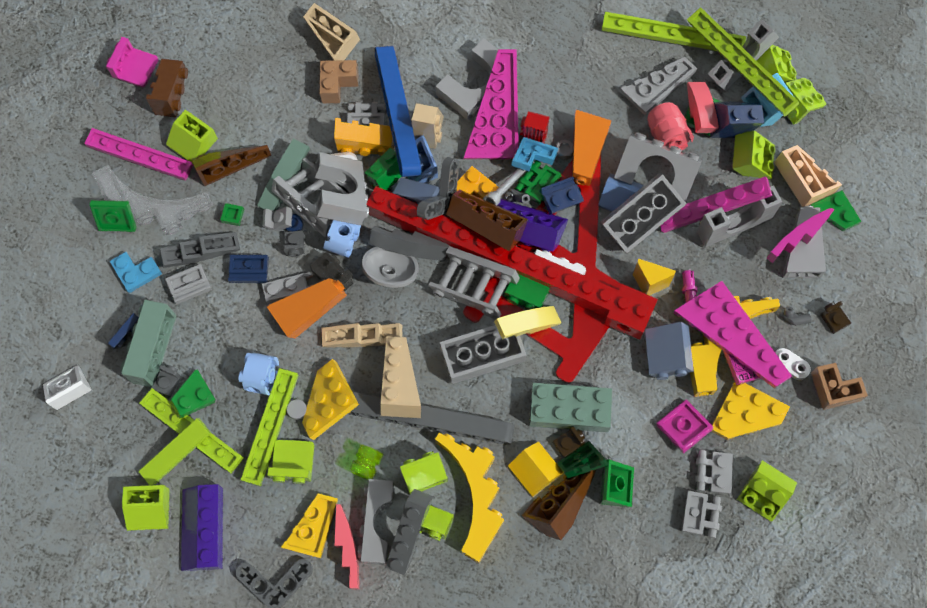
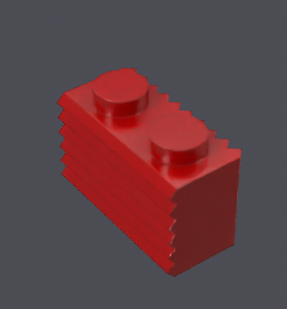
[520,111,550,144]

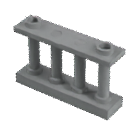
[272,158,348,237]
[429,246,520,318]

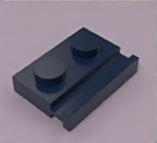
[539,177,584,215]
[228,255,269,283]
[108,313,139,349]

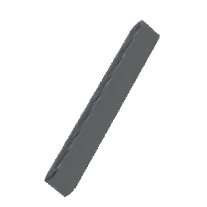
[348,392,515,445]

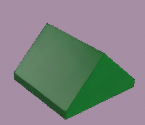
[600,459,634,507]

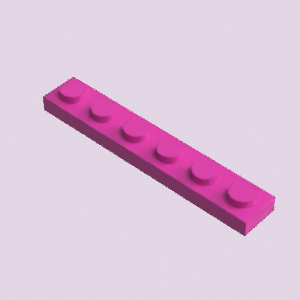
[84,128,193,181]
[661,176,772,233]

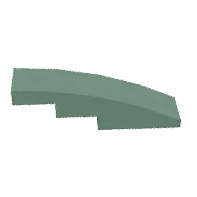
[257,138,310,211]

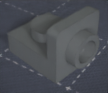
[283,231,305,257]
[152,364,181,397]

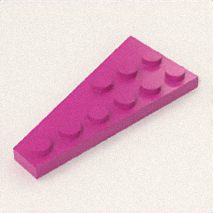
[463,49,519,159]
[673,281,792,388]

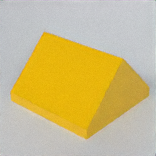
[633,259,676,295]
[508,441,563,497]

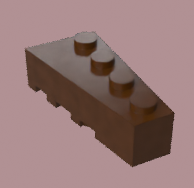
[446,189,528,251]

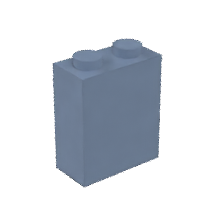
[645,322,694,380]

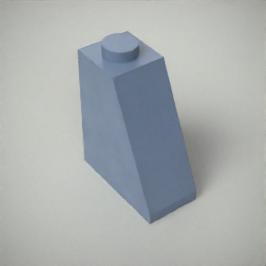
[392,178,440,204]

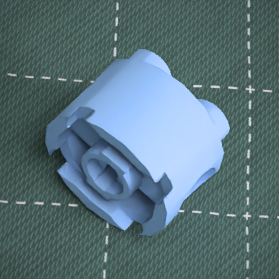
[323,220,361,258]
[239,352,279,395]

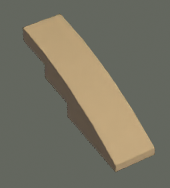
[322,323,402,347]

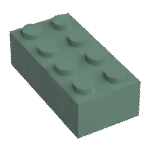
[121,300,176,388]
[530,383,612,432]

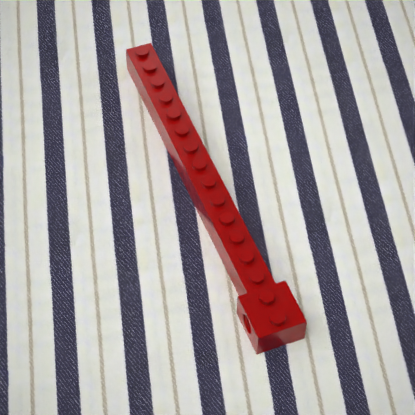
[366,186,658,340]

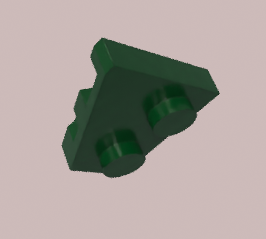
[557,441,609,478]

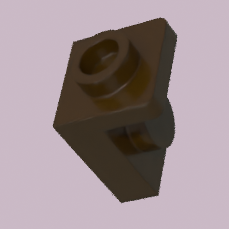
[820,301,851,334]
[552,426,585,458]

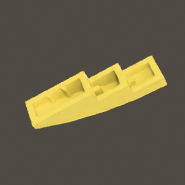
[494,306,561,339]

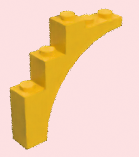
[690,296,780,397]
[435,433,504,564]

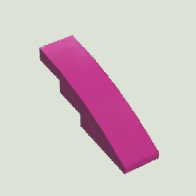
[766,208,834,263]

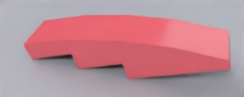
[335,504,359,589]

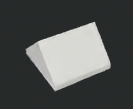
[43,365,92,410]

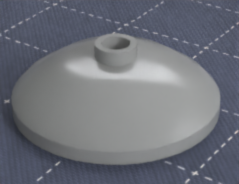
[362,247,419,288]

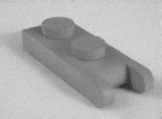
[262,272,313,304]

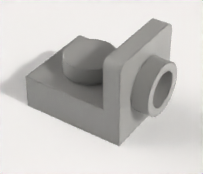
[262,207,292,231]

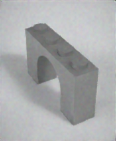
[435,38,498,120]
[614,132,702,202]
[314,152,369,225]
[697,185,782,247]

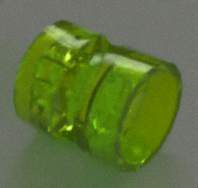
[349,445,383,480]

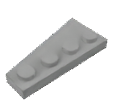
[619,57,697,115]

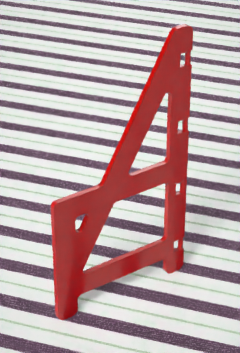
[463,155,622,384]

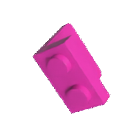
[106,37,159,87]

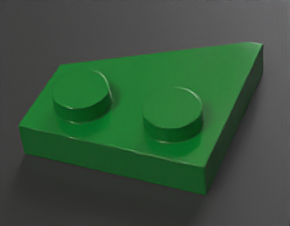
[810,190,861,231]
[170,369,216,419]

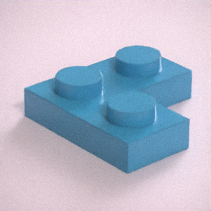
[512,137,558,171]
[110,252,162,293]

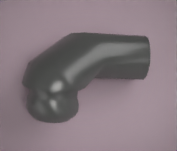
[504,189,530,203]
[783,307,812,326]

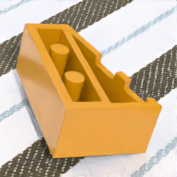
[334,118,393,156]

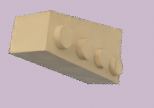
[381,336,421,418]

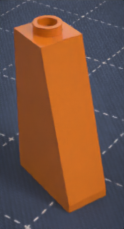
[572,110,611,186]
[267,278,347,339]

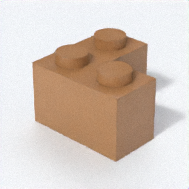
[320,60,358,104]
[811,363,868,410]

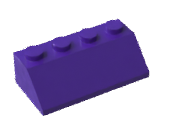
[497,199,568,252]
[181,484,223,571]

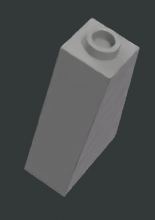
[783,206,826,278]

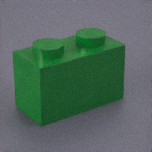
[364,148,401,191]
[505,274,550,310]

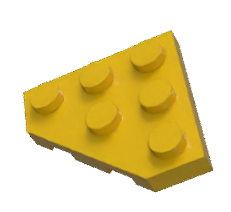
[302,359,359,440]
[711,381,790,440]

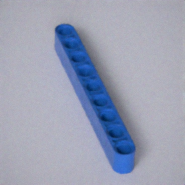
[375,46,421,177]

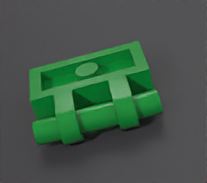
[514,160,561,204]

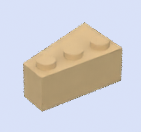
[304,3,360,61]
[412,103,444,149]

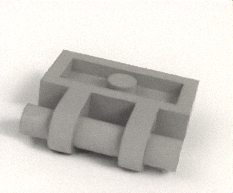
[347,102,385,126]
[695,450,733,495]
[681,491,722,538]

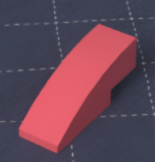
[687,82,719,133]

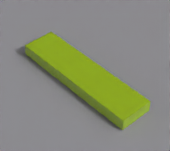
[139,418,211,486]

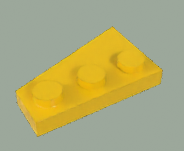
[281,493,338,559]

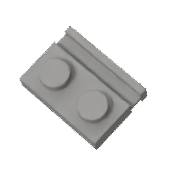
[165,264,212,305]

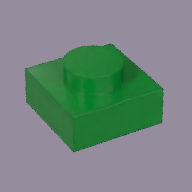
[220,203,245,226]

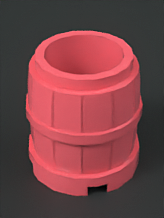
[647,102,694,150]

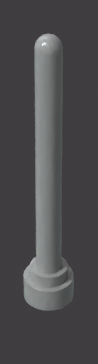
[483,160,536,205]

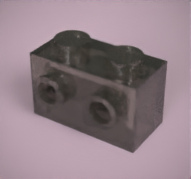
[310,251,353,291]

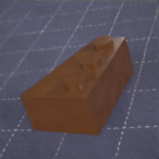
[146,59,188,117]

